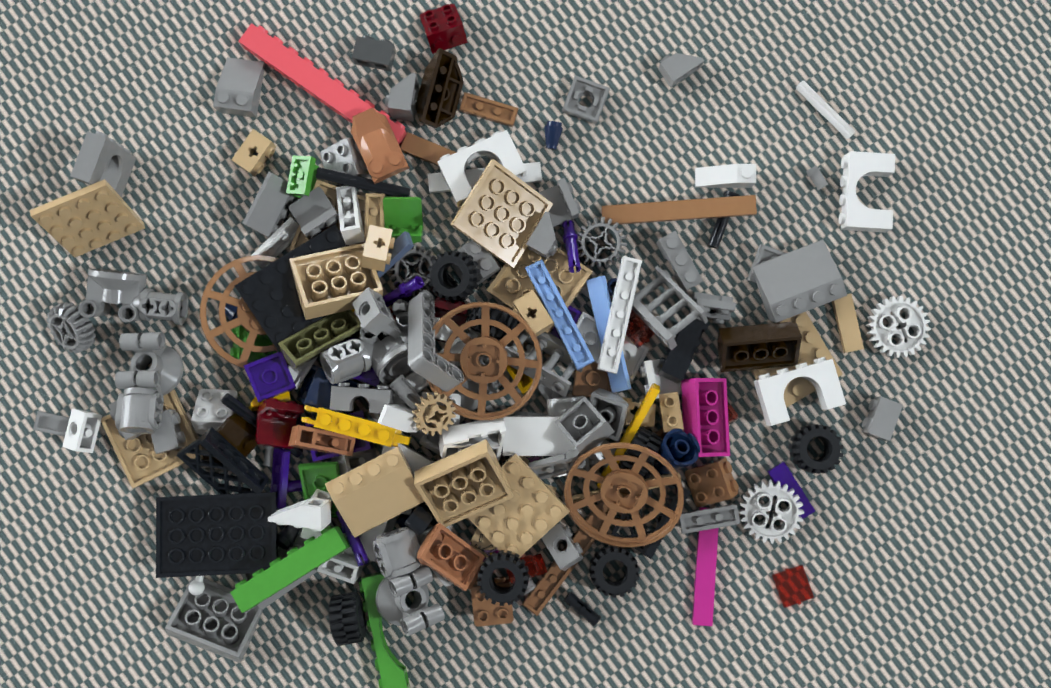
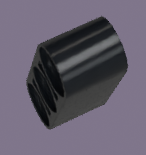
[404,502,434,536]

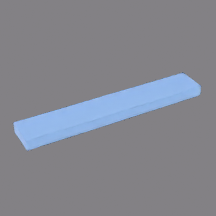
[525,259,595,371]
[586,276,632,393]

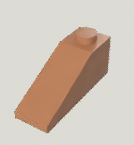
[289,425,356,456]

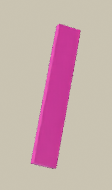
[692,507,719,626]

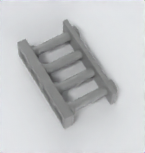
[632,265,708,350]
[505,330,584,397]

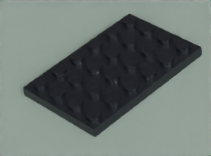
[234,224,349,352]
[156,492,278,578]

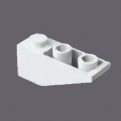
[268,497,331,531]

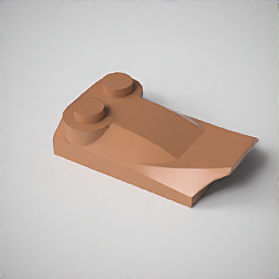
[351,108,409,184]
[417,523,485,591]

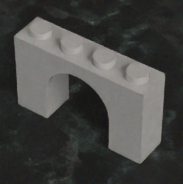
[70,131,136,198]

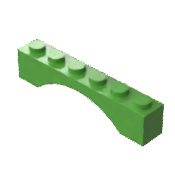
[359,572,410,688]

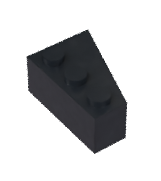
[657,319,709,384]

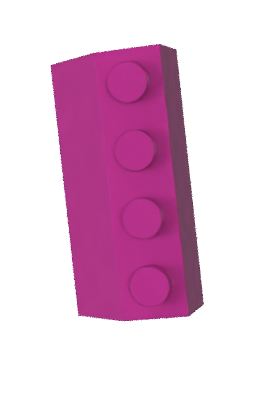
[681,378,730,457]

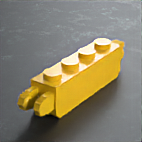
[301,405,411,447]

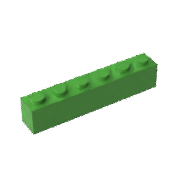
[230,525,350,613]

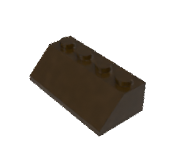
[717,321,802,372]

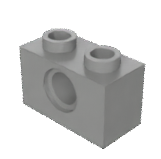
[541,523,584,571]

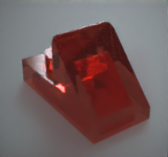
[506,554,547,584]

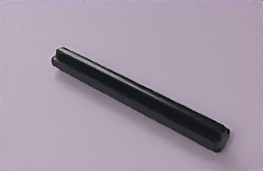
[315,167,410,197]
[221,393,303,458]

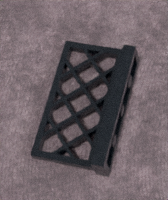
[176,427,269,494]
[611,471,691,559]

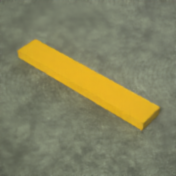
[597,383,660,489]

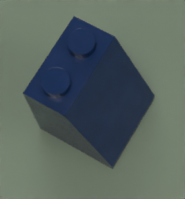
[296,365,361,414]

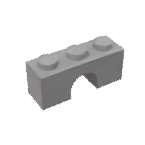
[656,231,703,292]
[330,382,394,414]

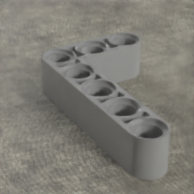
[408,290,464,392]

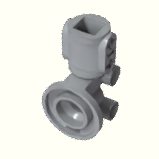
[78,269,189,325]
[320,312,414,385]
[115,332,184,434]
[373,527,445,637]

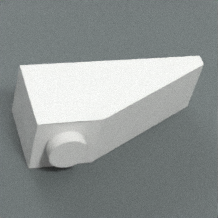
[695,164,756,188]
[336,185,365,245]

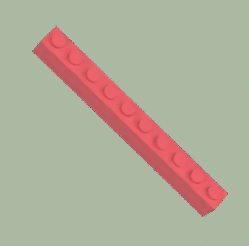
[238,23,407,146]

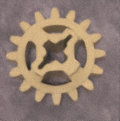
[412,392,456,436]

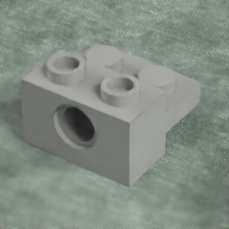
[352,287,401,339]
[689,292,736,325]

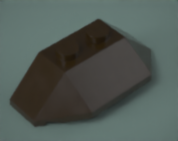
[415,48,464,128]
[201,407,258,473]

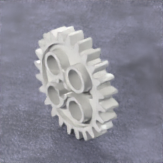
[866,296,931,358]
[739,480,804,544]

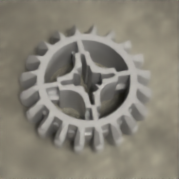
[576,217,627,269]
[389,245,437,296]
[46,302,96,353]

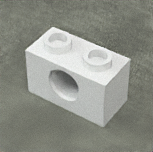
[62,409,102,453]

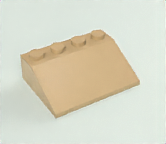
[289,243,383,320]
[414,439,514,527]
[325,447,425,538]

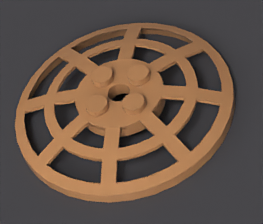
[200,255,288,369]
[427,302,543,420]
[564,443,684,547]

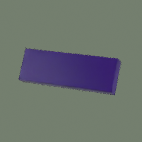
[270,447,290,509]
[767,461,815,519]

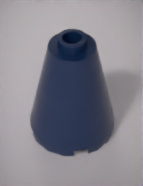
[653,429,700,475]

